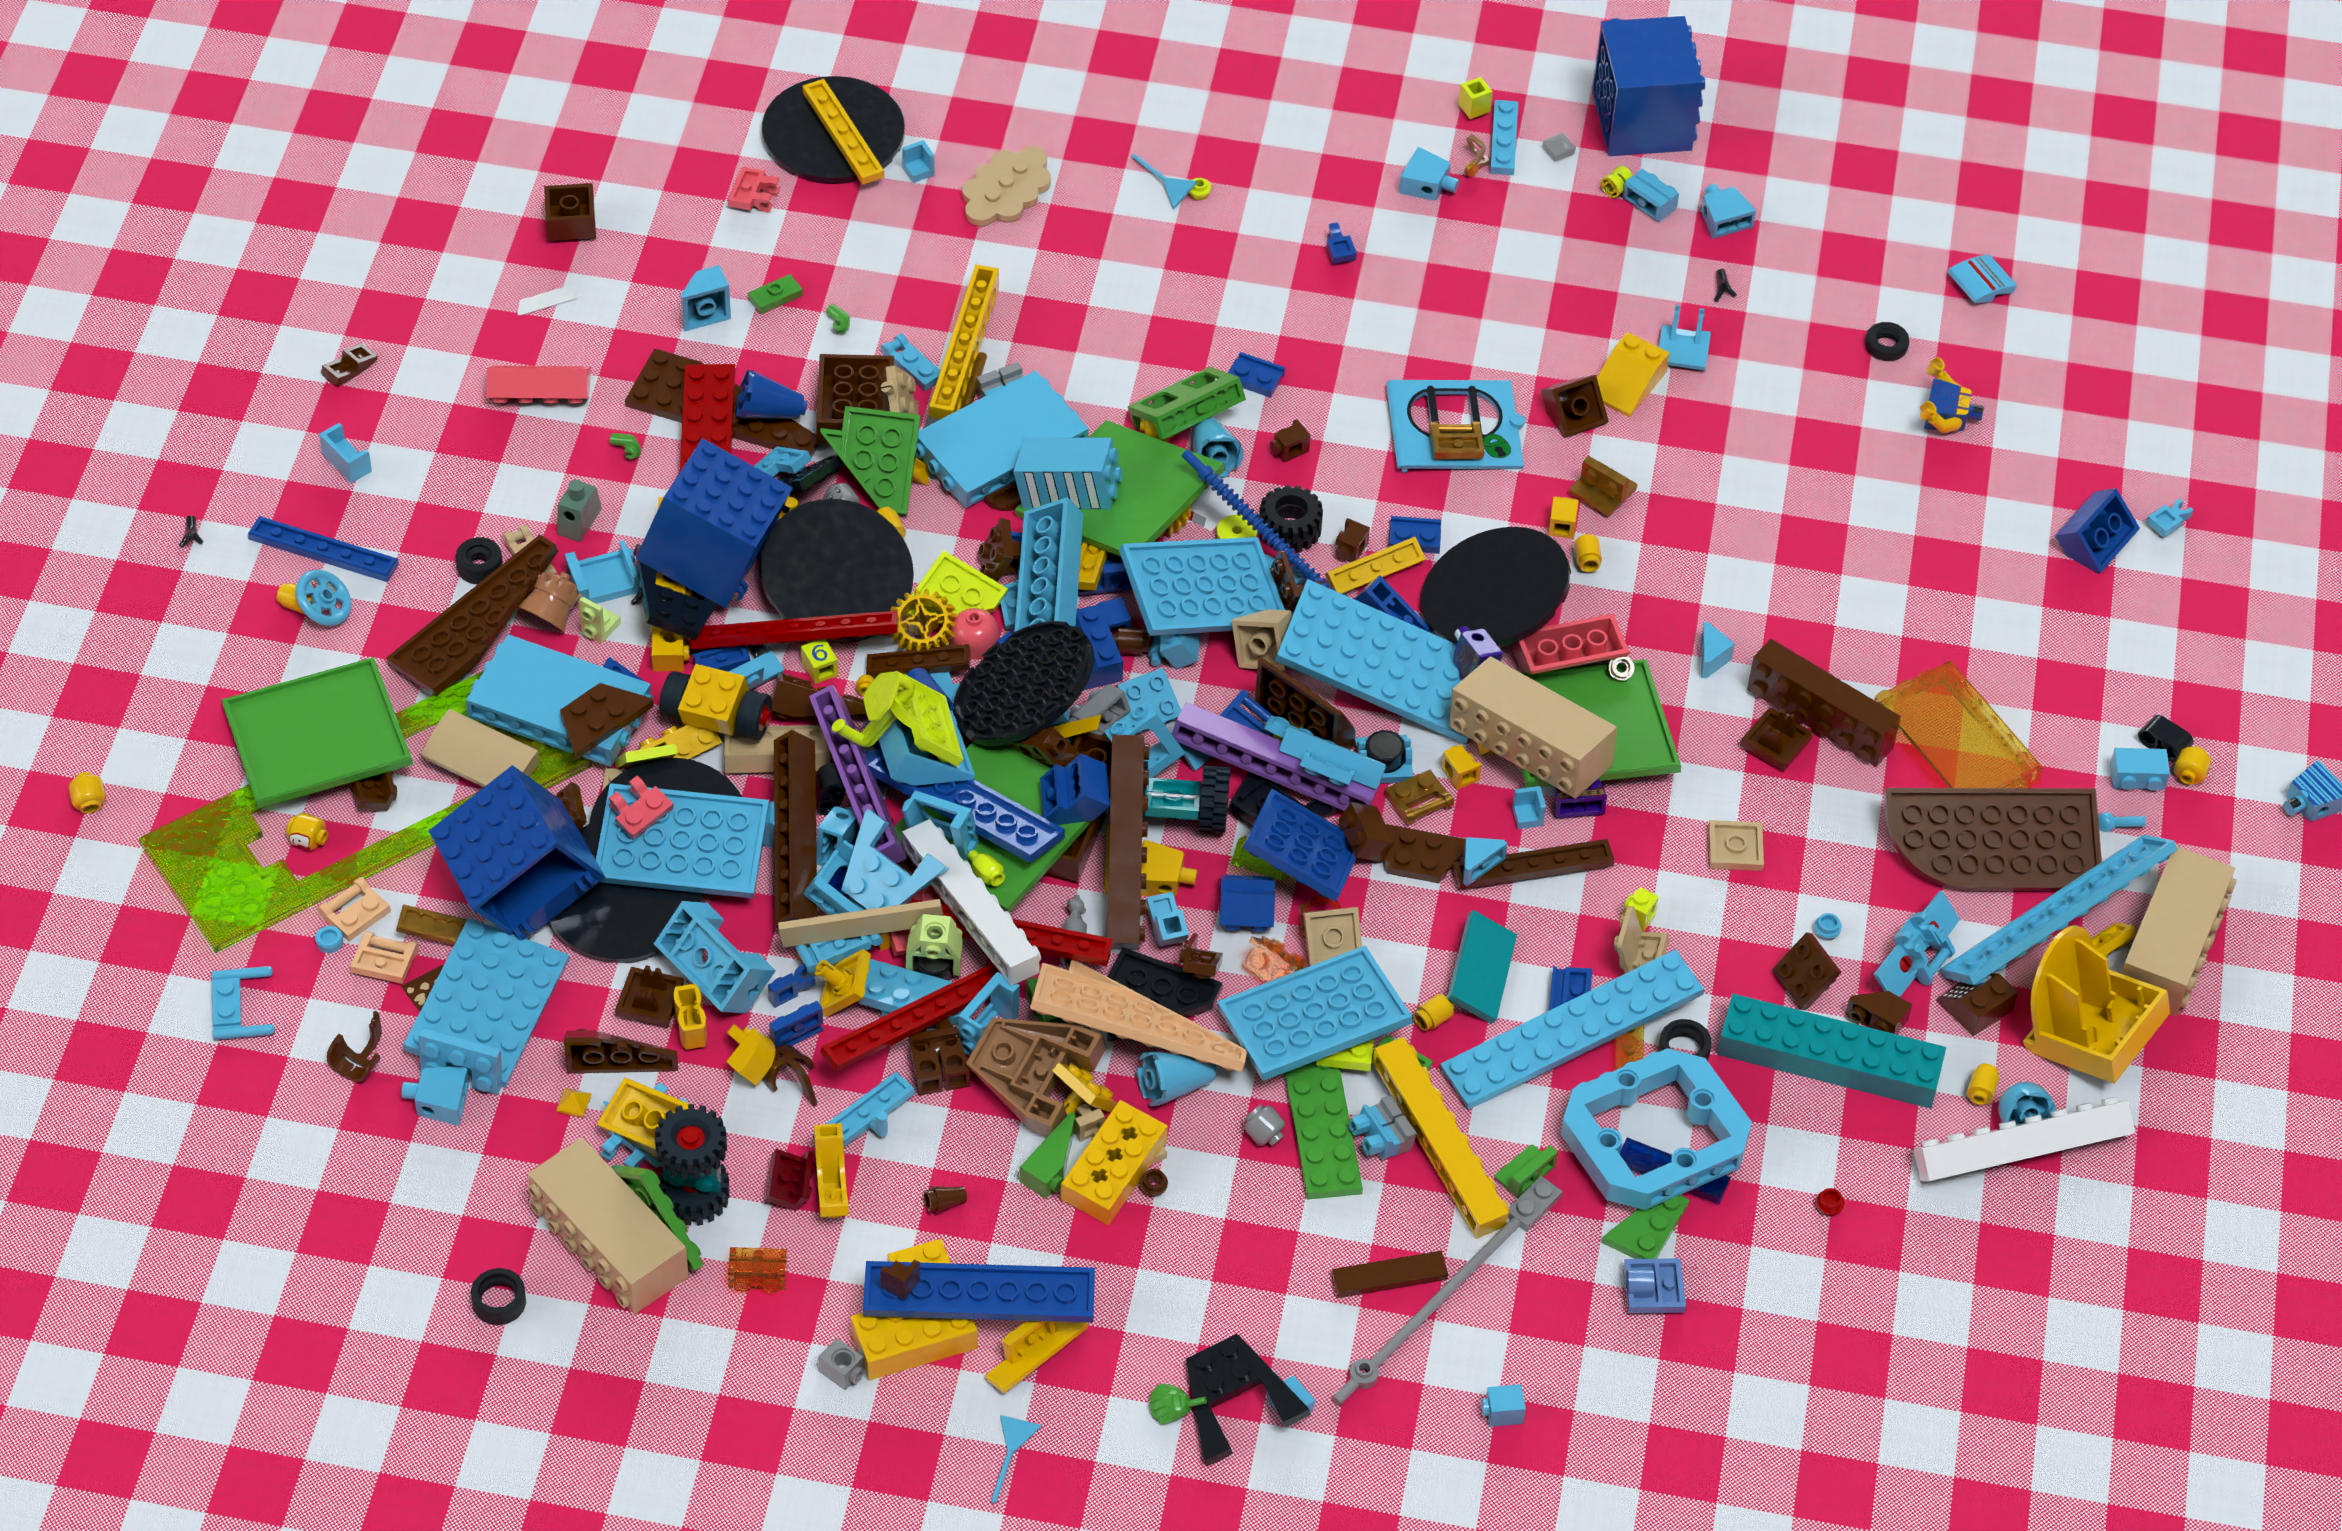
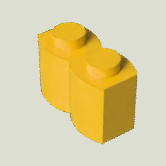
[674,984,707,1050]

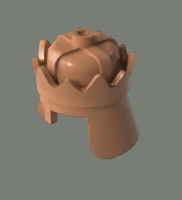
[518,572,582,632]

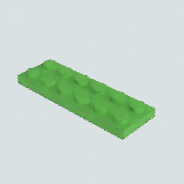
[1284,1061,1363,1200]

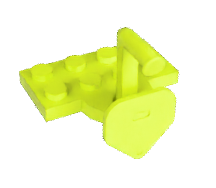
[832,671,964,766]

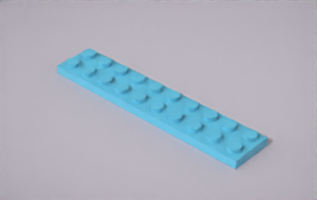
[1940,835,2178,985]
[1440,949,1704,1110]

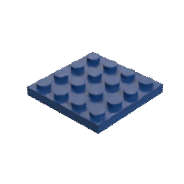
[1242,789,1356,902]

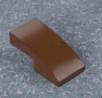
[321,343,378,386]

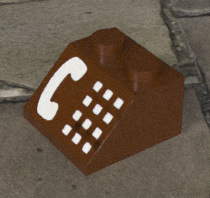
[1937,973,2018,1036]

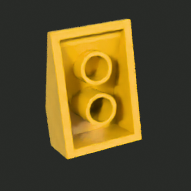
[1597,332,1670,417]
[597,1077,689,1158]

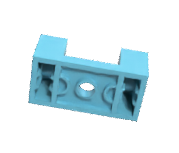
[654,901,776,1013]

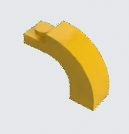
[814,1123,849,1218]

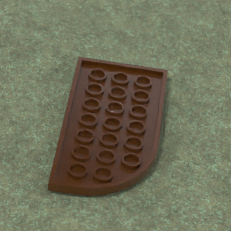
[1884,788,2102,891]

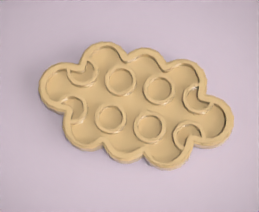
[962,146,1051,226]

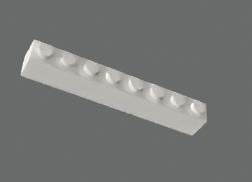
[902,819,1041,986]
[1913,1097,2136,1181]

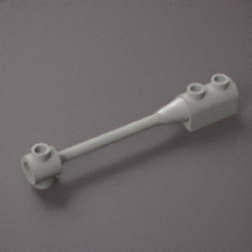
[1065,684,1131,743]

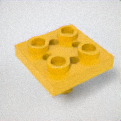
[815,949,871,1017]
[1052,1062,1118,1115]

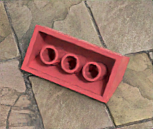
[487,365,591,403]
[1513,613,1630,675]

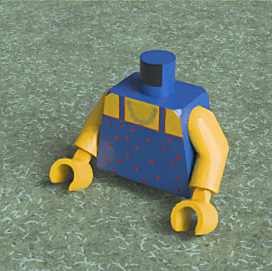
[1920,357,1984,433]

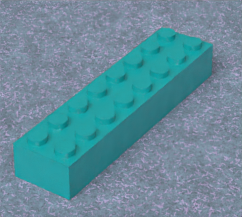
[1717,993,1946,1109]

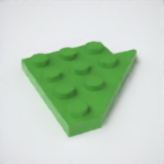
[820,406,921,516]
[611,1164,704,1271]

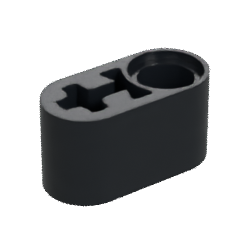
[2138,715,2194,762]
[816,763,846,815]

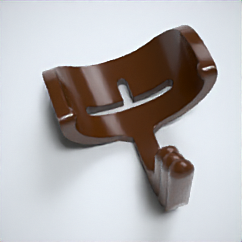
[327,1011,382,1082]
[762,1045,818,1106]

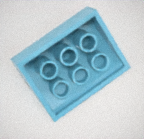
[878,710,975,786]

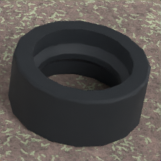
[1658,1019,1711,1060]
[471,1268,526,1325]

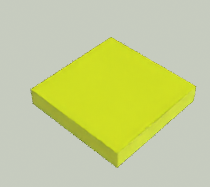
[615,744,678,769]

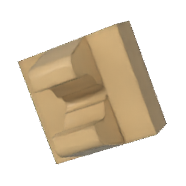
[1075,1104,1105,1142]

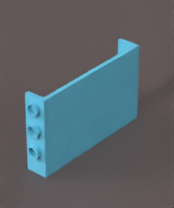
[916,370,1089,509]
[466,634,653,767]

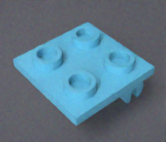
[1659,305,1711,371]

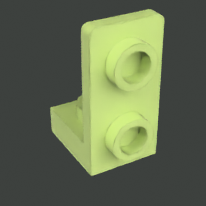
[579,597,621,643]

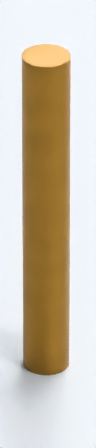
[961,352,987,409]

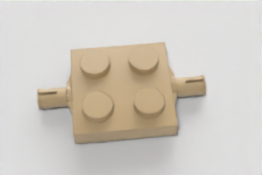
[881,365,919,415]

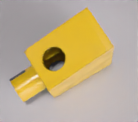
[1141,840,1198,897]

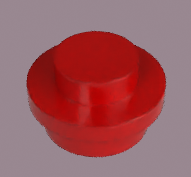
[1816,1188,1844,1215]

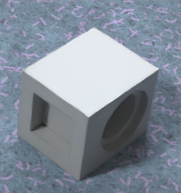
[818,1338,864,1390]

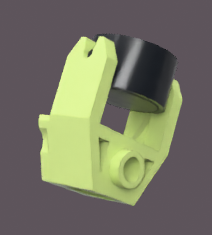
[906,914,963,981]

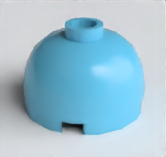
[1998,1081,2056,1125]

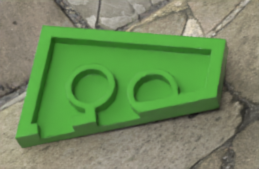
[1602,1195,1690,1259]

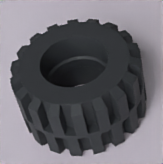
[1259,485,1323,553]

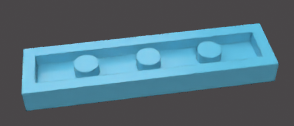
[1490,100,1518,175]

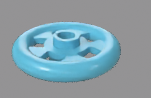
[296,570,352,626]

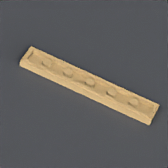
[778,899,944,947]

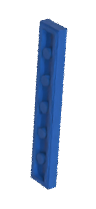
[248,516,399,582]

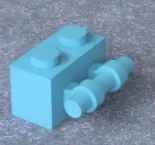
[1149,633,1200,669]

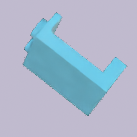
[564,540,640,604]

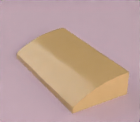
[421,709,540,787]
[724,725,831,773]

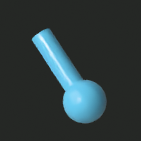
[2098,812,2146,832]

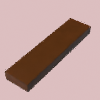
[866,644,971,679]
[1331,1250,1448,1298]

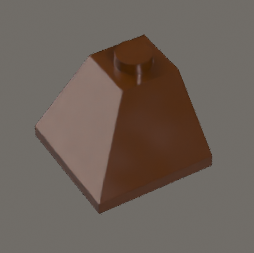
[1540,375,1609,437]

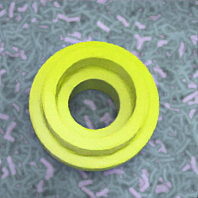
[1189,178,1211,200]

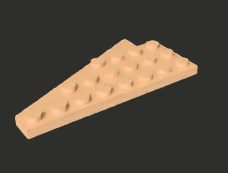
[1030,960,1247,1072]

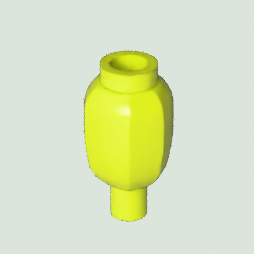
[968,850,1005,886]

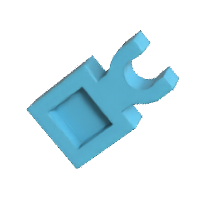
[2146,499,2194,537]

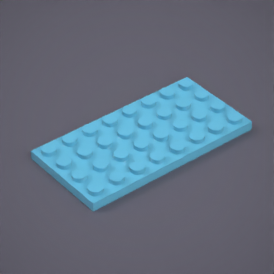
[1274,579,1468,744]

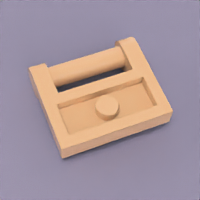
[317,877,391,942]
[350,931,419,984]

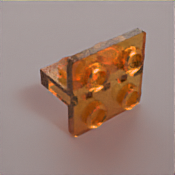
[1242,936,1307,983]

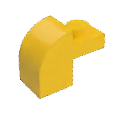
[726,1024,775,1086]

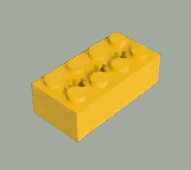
[1061,1100,1168,1226]

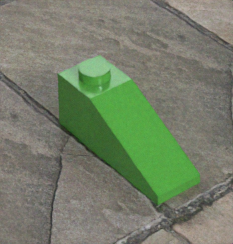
[1020,1112,1076,1199]

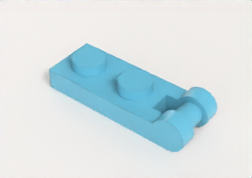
[880,333,941,391]

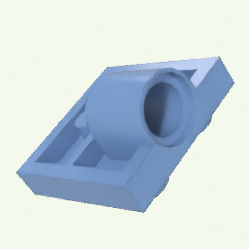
[1623,1258,1686,1313]

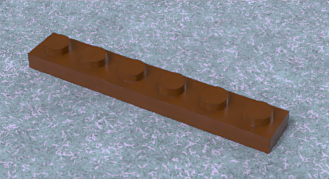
[1453,839,1614,890]

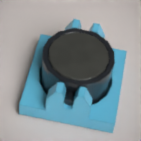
[1355,730,1413,784]

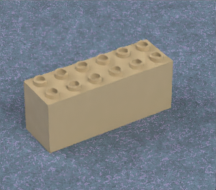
[1449,656,1617,799]
[2121,846,2237,1017]
[527,1137,689,1315]

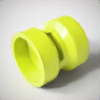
[1601,165,1633,198]

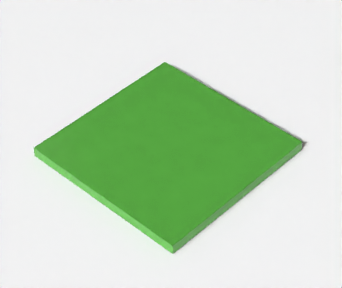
[1015,420,1225,556]
[221,657,413,809]
[1520,659,1681,788]
[895,742,1093,913]

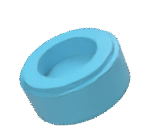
[315,926,343,953]

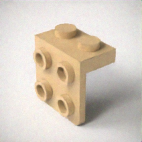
[1614,906,1669,974]

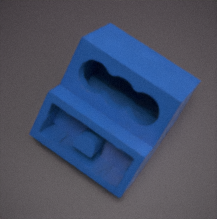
[1040,753,1110,825]
[1220,874,1275,931]

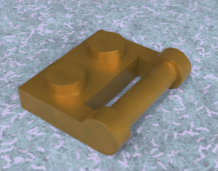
[1429,421,1485,459]
[1384,769,1454,825]

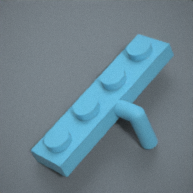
[813,1072,915,1147]

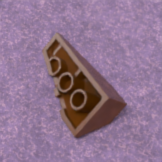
[771,672,867,719]
[564,1029,678,1074]

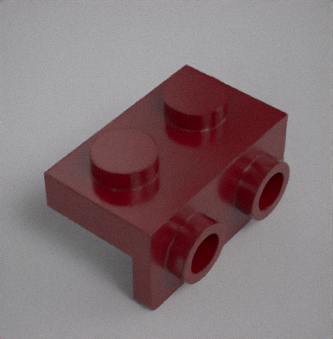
[765,1149,815,1211]

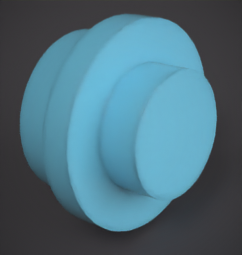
[1814,913,1842,939]

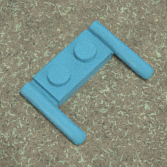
[795,900,883,973]
[212,966,275,1040]

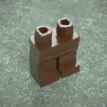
[1012,727,1080,768]
[909,1019,970,1096]

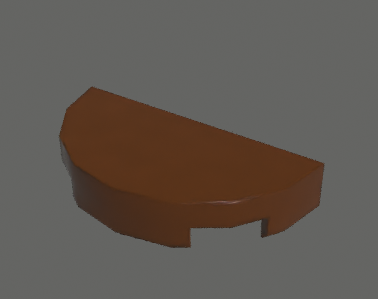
[984,482,1021,511]

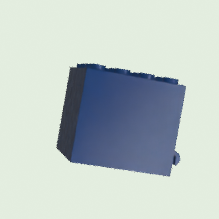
[1592,16,1705,156]
[635,438,793,608]
[429,765,605,940]

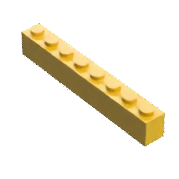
[1372,1037,1510,1239]

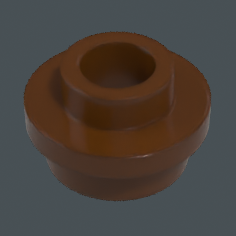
[1140,1169,1168,1196]

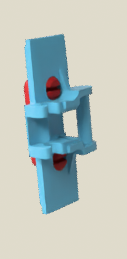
[1873,891,1960,997]

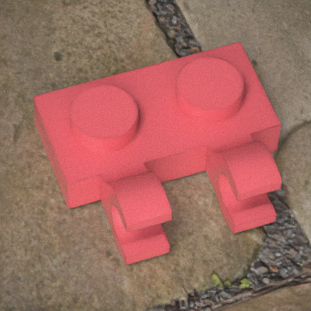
[727,167,780,213]
[609,776,674,840]

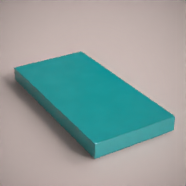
[1447,910,1517,1024]

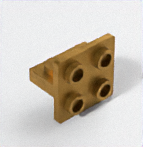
[1569,455,1637,516]

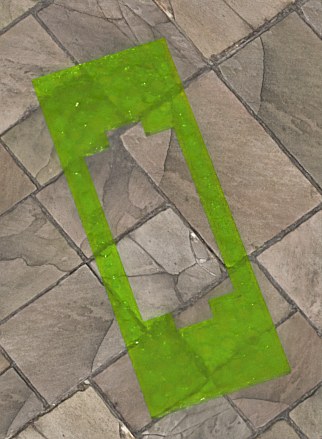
[139,671,592,953]

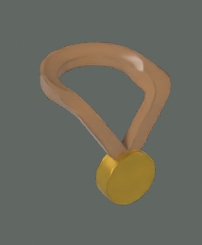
[1464,134,1490,177]

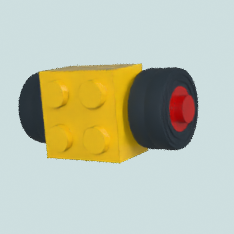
[659,664,772,740]

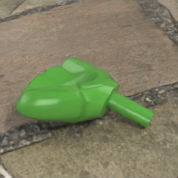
[1149,1383,1207,1425]

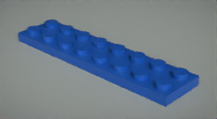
[868,754,1065,863]
[863,1261,1095,1323]

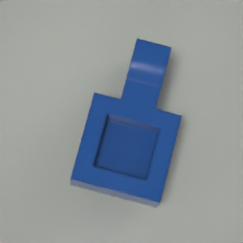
[1326,222,1357,264]
[768,964,816,1008]

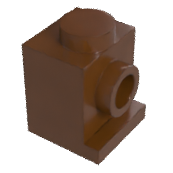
[1270,419,1310,463]
[1335,518,1370,562]

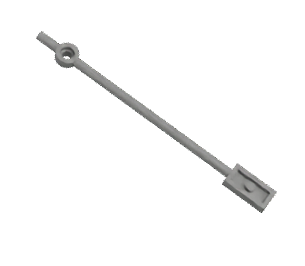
[1332,1176,1563,1406]

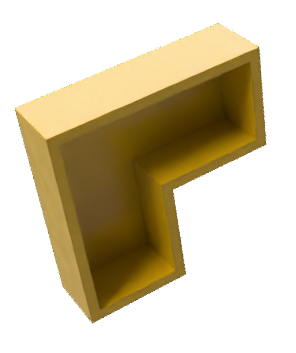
[850,1238,978,1381]

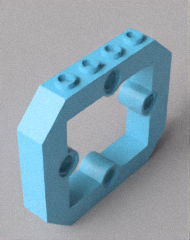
[1561,1048,1752,1210]

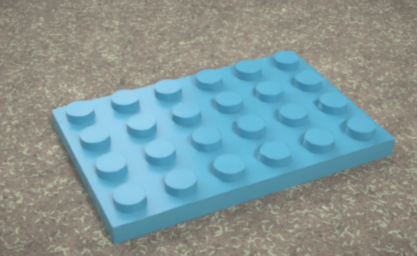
[1119,537,1285,636]
[596,783,769,898]
[403,918,569,1088]
[1217,945,1413,1081]

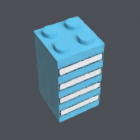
[1013,438,1123,509]

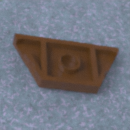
[560,683,653,760]
[1383,824,1466,884]

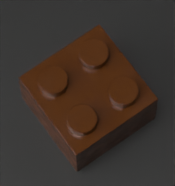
[544,183,596,241]

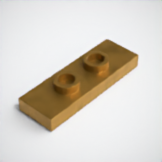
[396,904,468,945]

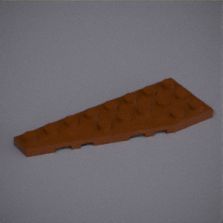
[625,348,819,458]
[386,535,559,697]

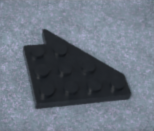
[778,454,844,495]
[1107,947,1223,1042]

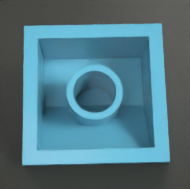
[681,265,731,332]

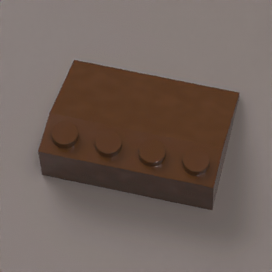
[816,354,894,445]
[1255,657,1356,750]

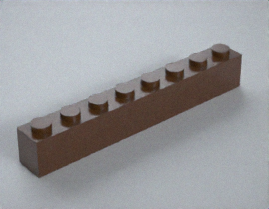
[774,730,817,928]
[1107,735,1150,950]

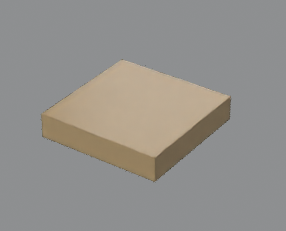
[1708,820,1764,871]
[1303,907,1362,966]

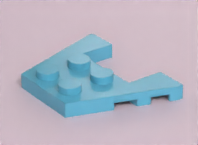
[841,809,949,909]

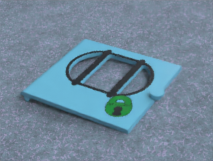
[1386,380,1525,473]

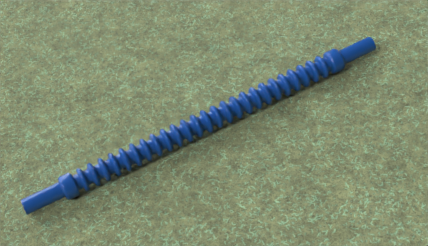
[1181,449,1336,591]

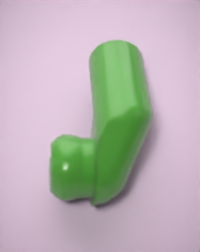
[826,304,850,333]
[610,433,641,460]

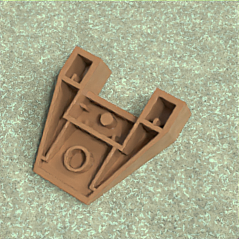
[966,1018,1106,1137]

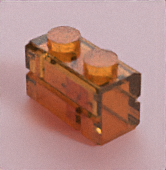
[728,1247,788,1293]

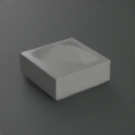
[1542,133,1576,161]

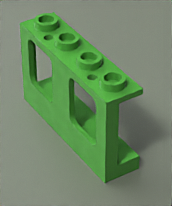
[1128,367,1246,440]

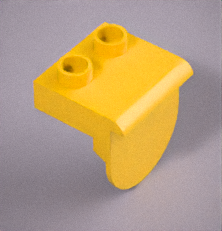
[2023,925,2170,1084]

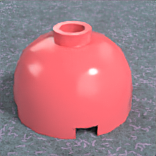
[949,608,1000,660]

